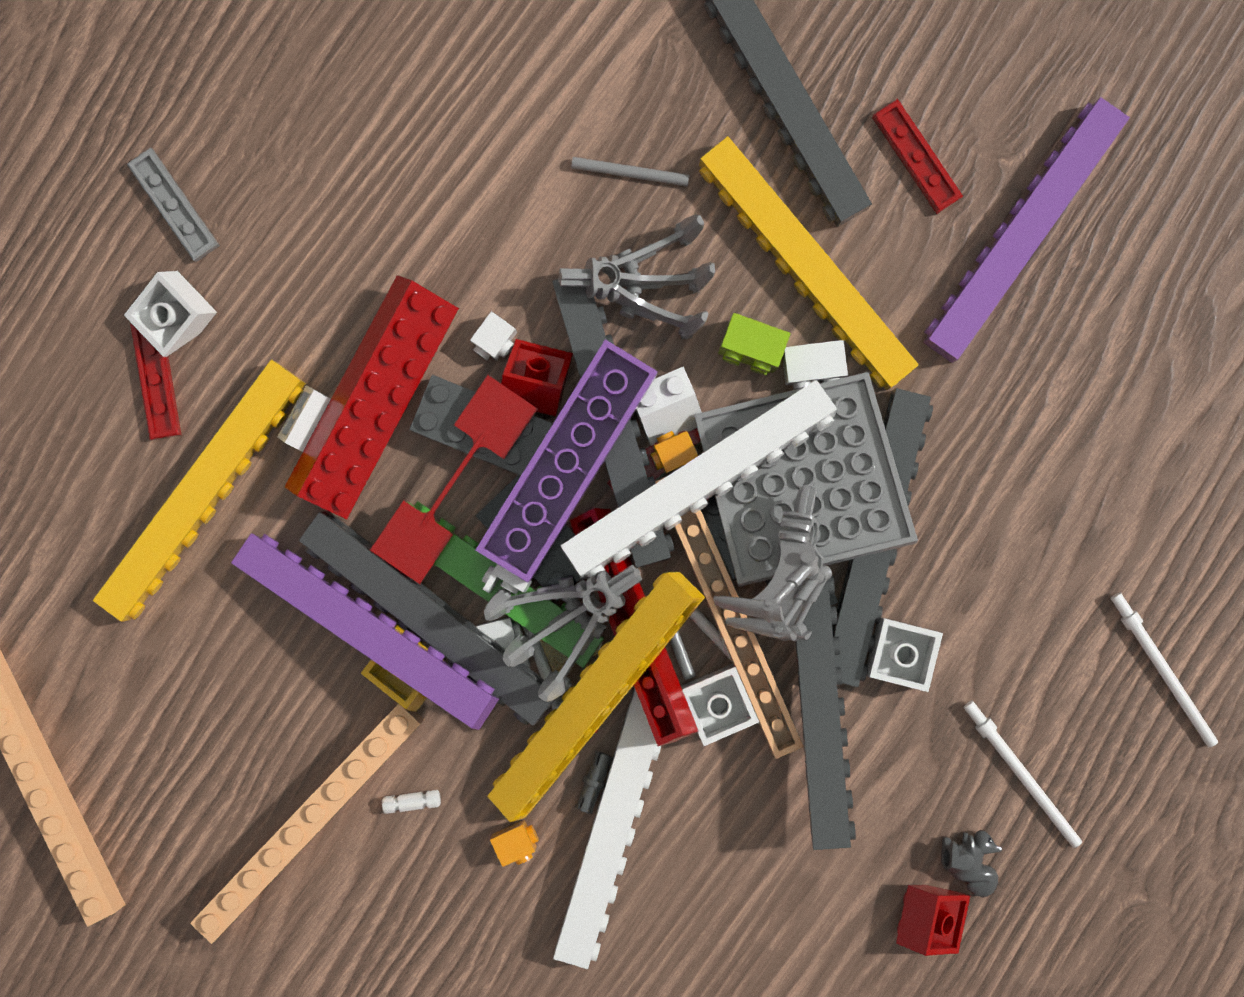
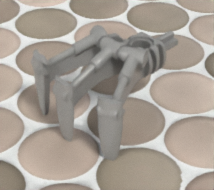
[558,214,715,340]
[713,485,832,641]
[484,565,643,702]

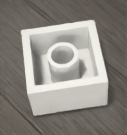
[867,617,943,692]
[681,664,759,746]

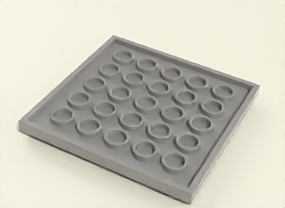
[694,372,918,587]

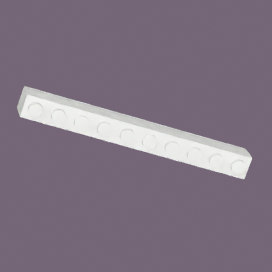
[560,380,837,580]
[553,688,661,969]

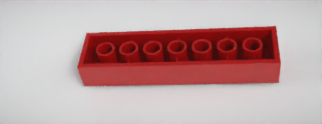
[284,275,459,519]

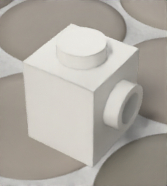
[470,311,517,361]

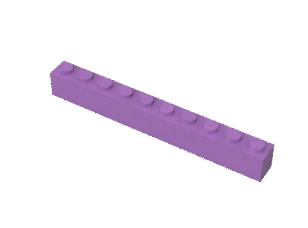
[923,97,1130,363]
[231,533,499,730]

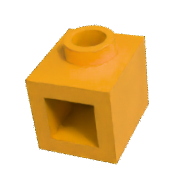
[651,431,698,473]
[490,819,539,867]

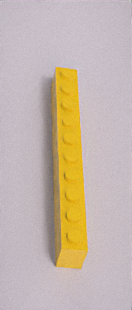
[699,136,919,390]
[92,359,306,622]
[487,572,705,822]

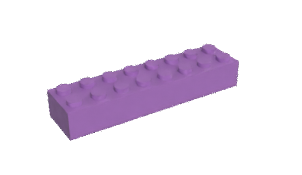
[475,339,658,583]

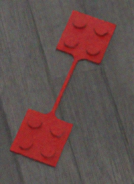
[370,375,538,584]

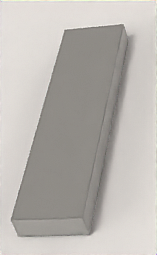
[127,148,220,262]

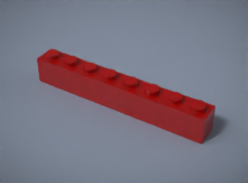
[570,508,699,746]

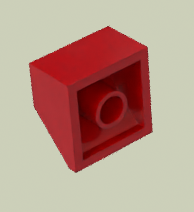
[501,339,573,416]
[896,885,971,956]

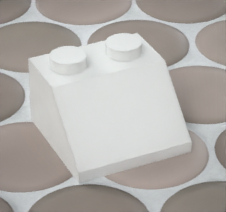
[124,271,217,357]
[635,367,702,446]

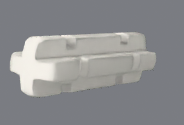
[382,790,441,814]

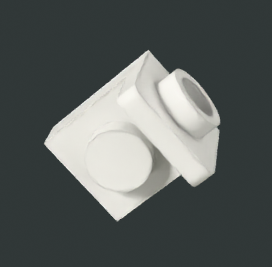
[482,564,532,594]

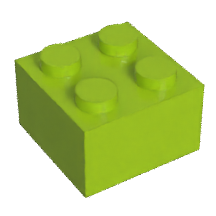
[718,313,791,376]

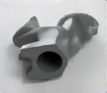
[941,830,1002,898]

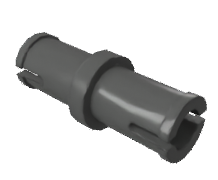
[575,751,613,814]

